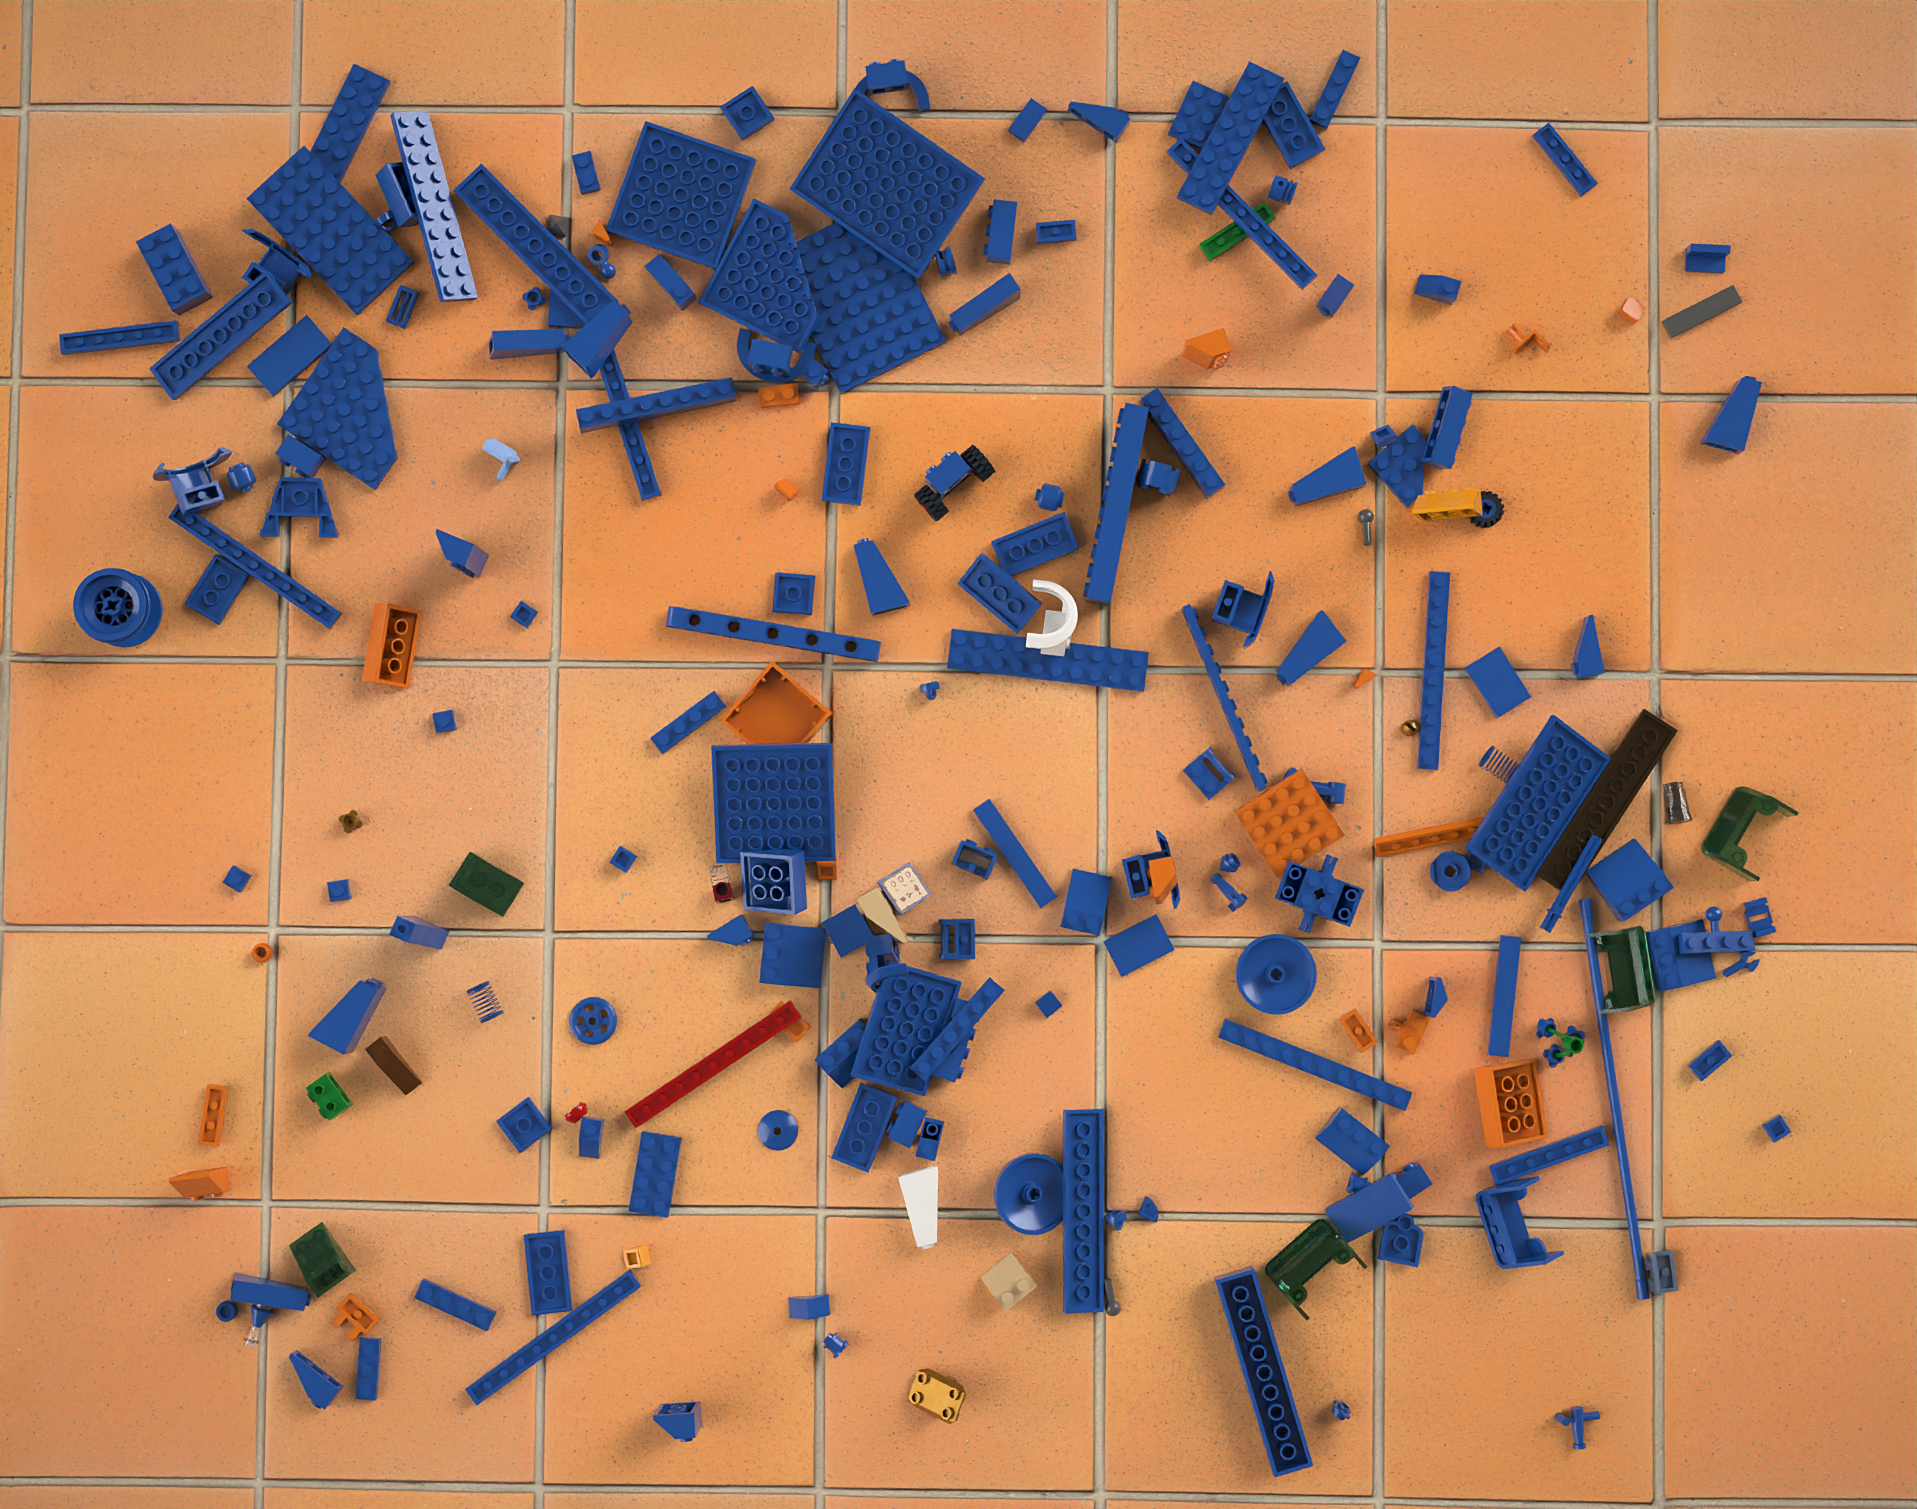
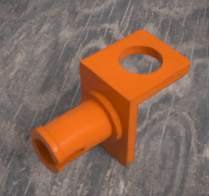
[1506,323,1550,355]

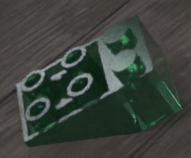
[289,1222,356,1298]

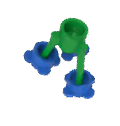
[1536,1018,1585,1068]

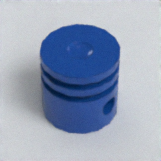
[1267,175,1298,205]

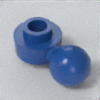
[588,244,616,279]

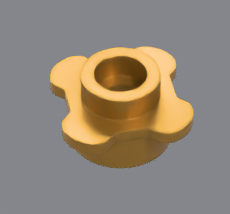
[339,810,363,833]

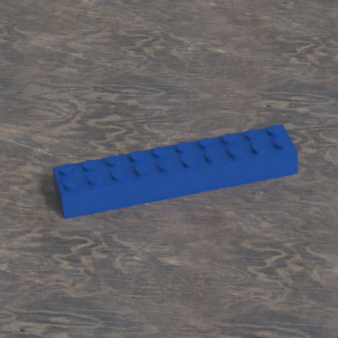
[1083,403,1149,607]
[1214,1266,1313,1477]

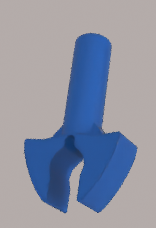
[1723,951,1760,977]

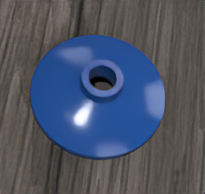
[758,1110,798,1151]

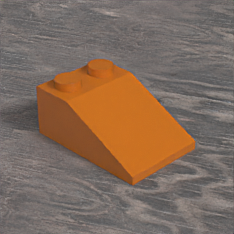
[169,1167,230,1201]

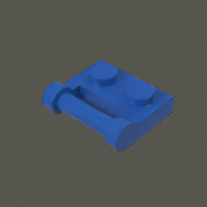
[1183,747,1236,800]
[939,919,975,959]

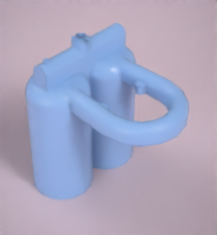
[482,438,521,481]

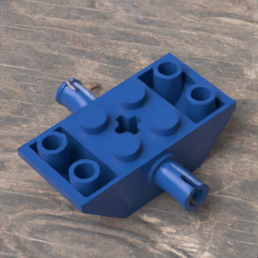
[1275,854,1364,933]

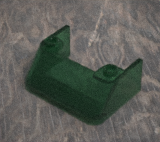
[1701,786,1799,882]
[1588,926,1655,1014]
[1265,1219,1367,1320]

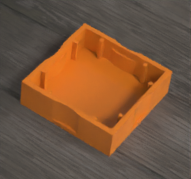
[720,661,833,744]

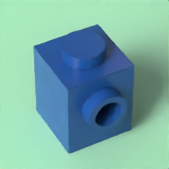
[801,358,829,390]

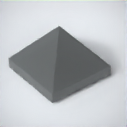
[547,215,569,237]

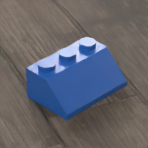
[375,162,419,228]
[814,1018,866,1088]
[1315,1107,1390,1176]
[653,1401,702,1442]

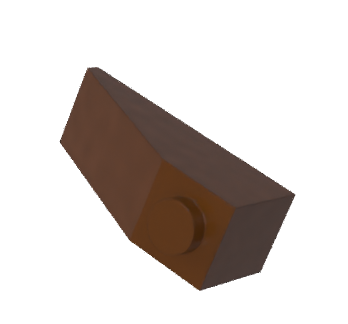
[365,1036,422,1095]

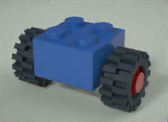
[914,444,996,522]

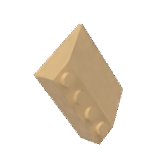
[856,887,909,943]

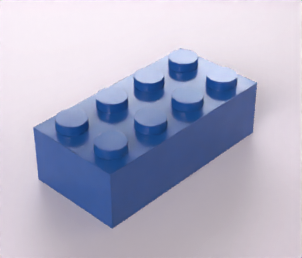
[136,223,213,316]

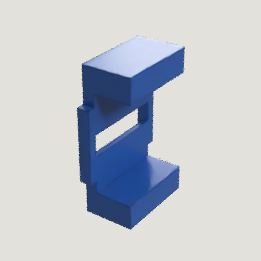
[1744,897,1776,937]

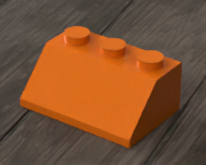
[1181,328,1232,370]

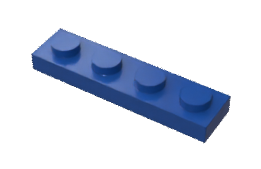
[1309,50,1360,130]
[651,691,726,754]
[414,1278,496,1331]

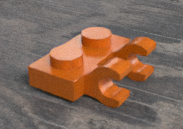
[331,1293,381,1342]

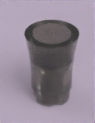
[1663,782,1693,825]

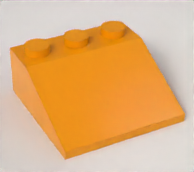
[1412,487,1482,521]

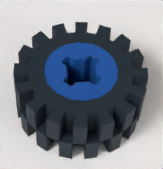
[1467,491,1504,528]

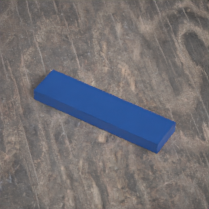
[1532,123,1598,197]

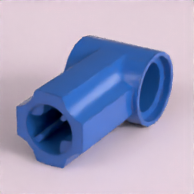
[1310,781,1346,804]

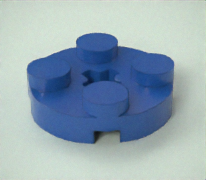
[1430,851,1471,891]

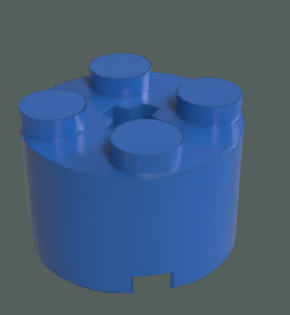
[1136,459,1181,496]

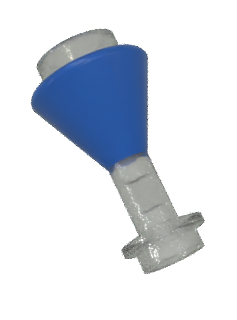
[243,1304,274,1348]

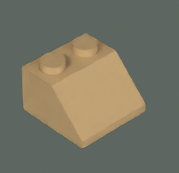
[981,1252,1037,1312]

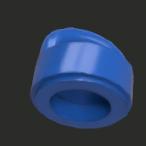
[375,210,397,232]
[919,681,940,701]
[1106,1210,1127,1231]

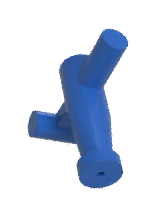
[1211,873,1248,912]
[1554,1406,1600,1450]

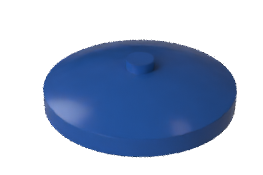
[1236,934,1317,1015]
[994,1153,1063,1235]

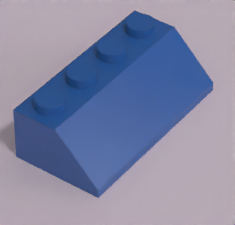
[435,529,489,578]

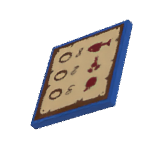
[877,862,931,916]

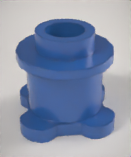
[1346,1172,1371,1194]
[823,1332,848,1359]

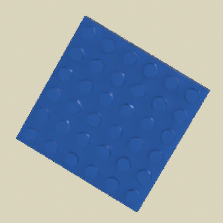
[606,121,756,270]
[711,743,836,863]

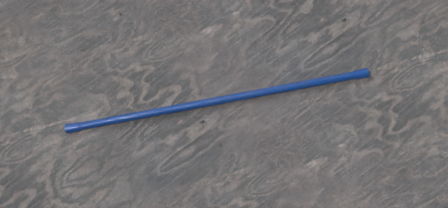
[1579,898,1650,1300]

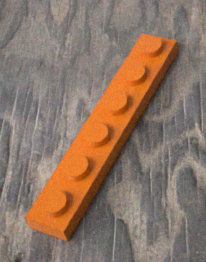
[1374,817,1485,857]

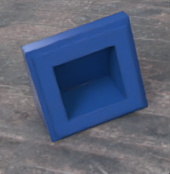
[1035,990,1062,1018]

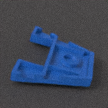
[260,477,338,538]

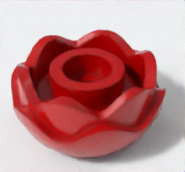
[565,1102,588,1124]

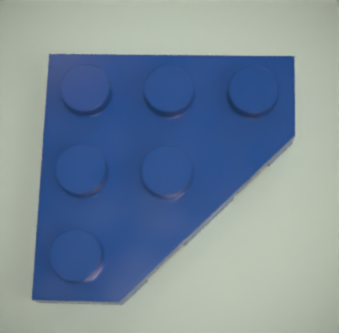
[1368,424,1426,508]

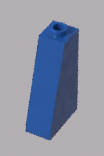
[948,273,1021,335]
[561,301,632,378]
[488,329,568,360]
[1700,376,1762,454]
[1288,446,1366,507]
[854,538,910,616]
[1276,610,1346,686]
[389,916,449,949]
[230,1272,311,1311]

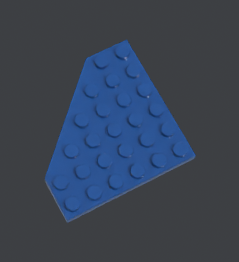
[698,199,819,354]
[277,327,398,490]

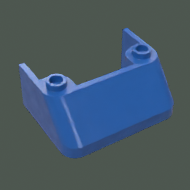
[1476,1176,1564,1269]

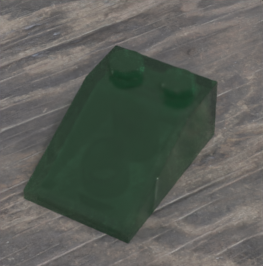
[449,851,524,917]

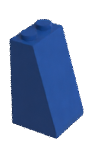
[308,978,387,1055]

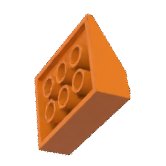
[1474,1058,1548,1148]

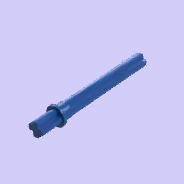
[1540,835,1602,933]

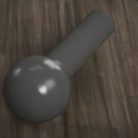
[1358,509,1374,546]
[1104,1278,1121,1316]

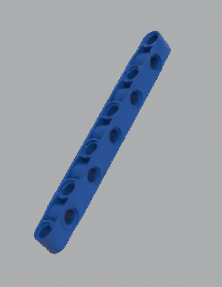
[665,606,881,662]

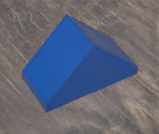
[788,1294,830,1320]

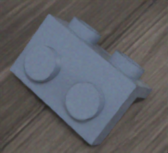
[1645,1249,1678,1295]

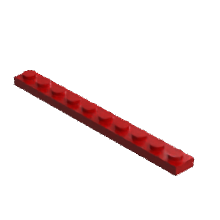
[625,1000,802,1129]

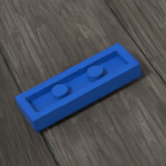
[355,1337,381,1400]

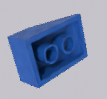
[1060,869,1112,936]

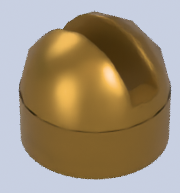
[1401,720,1418,736]

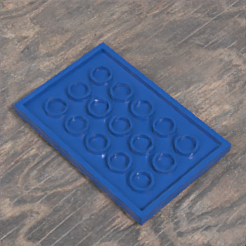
[850,960,962,1096]

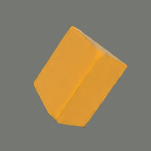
[623,1245,651,1269]

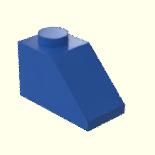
[1414,275,1461,305]
[707,915,755,947]
[579,1116,605,1159]

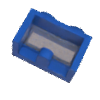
[951,839,998,880]

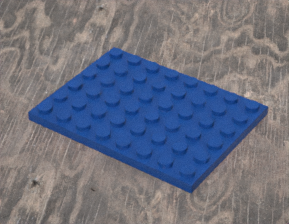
[790,88,986,279]
[796,222,946,394]

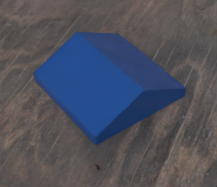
[1424,976,1448,1018]

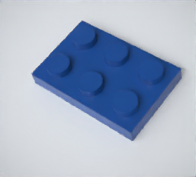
[1168,81,1228,150]

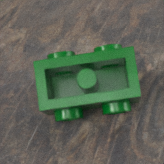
[306,1072,353,1120]

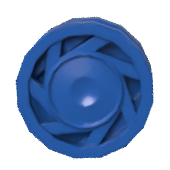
[935,247,957,278]

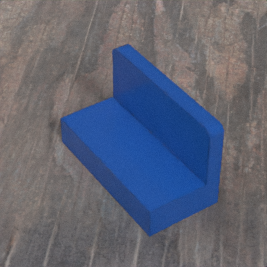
[1685,243,1731,273]

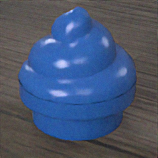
[1220,853,1241,873]

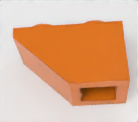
[1146,856,1178,905]

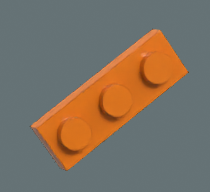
[198,1084,229,1147]

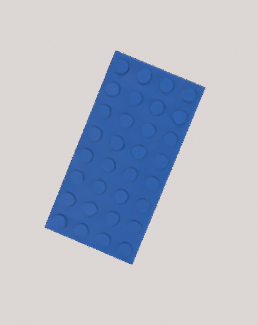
[246,146,415,316]
[1465,715,1612,892]

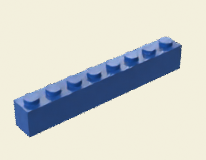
[576,377,736,433]

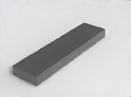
[1662,285,1742,339]

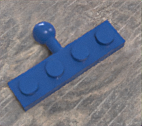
[1678,906,1755,954]

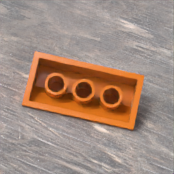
[362,603,422,689]

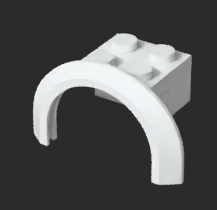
[1026,579,1078,656]

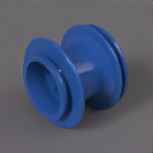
[73,568,163,648]

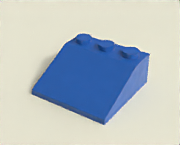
[1586,838,1674,921]
[740,849,807,915]
[1644,919,1716,991]
[759,923,826,988]

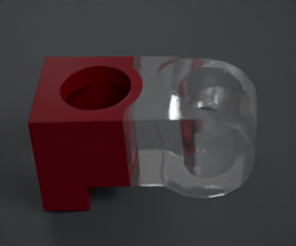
[710,863,735,903]

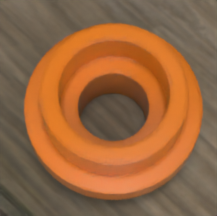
[252,943,273,963]

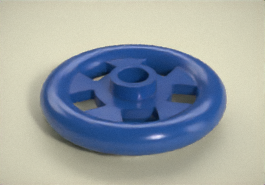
[569,997,617,1045]

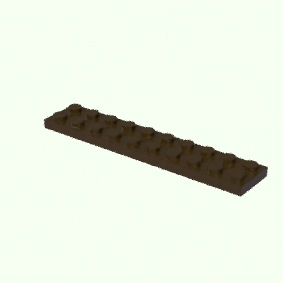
[1536,709,1678,891]

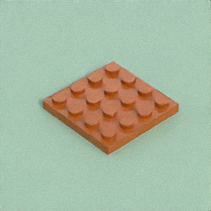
[1234,768,1345,878]

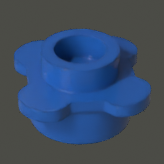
[522,287,546,310]
[1331,1400,1351,1420]

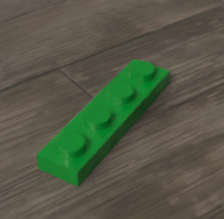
[1199,202,1276,262]

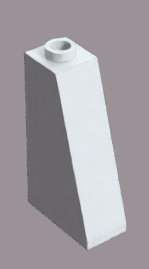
[898,1165,938,1249]

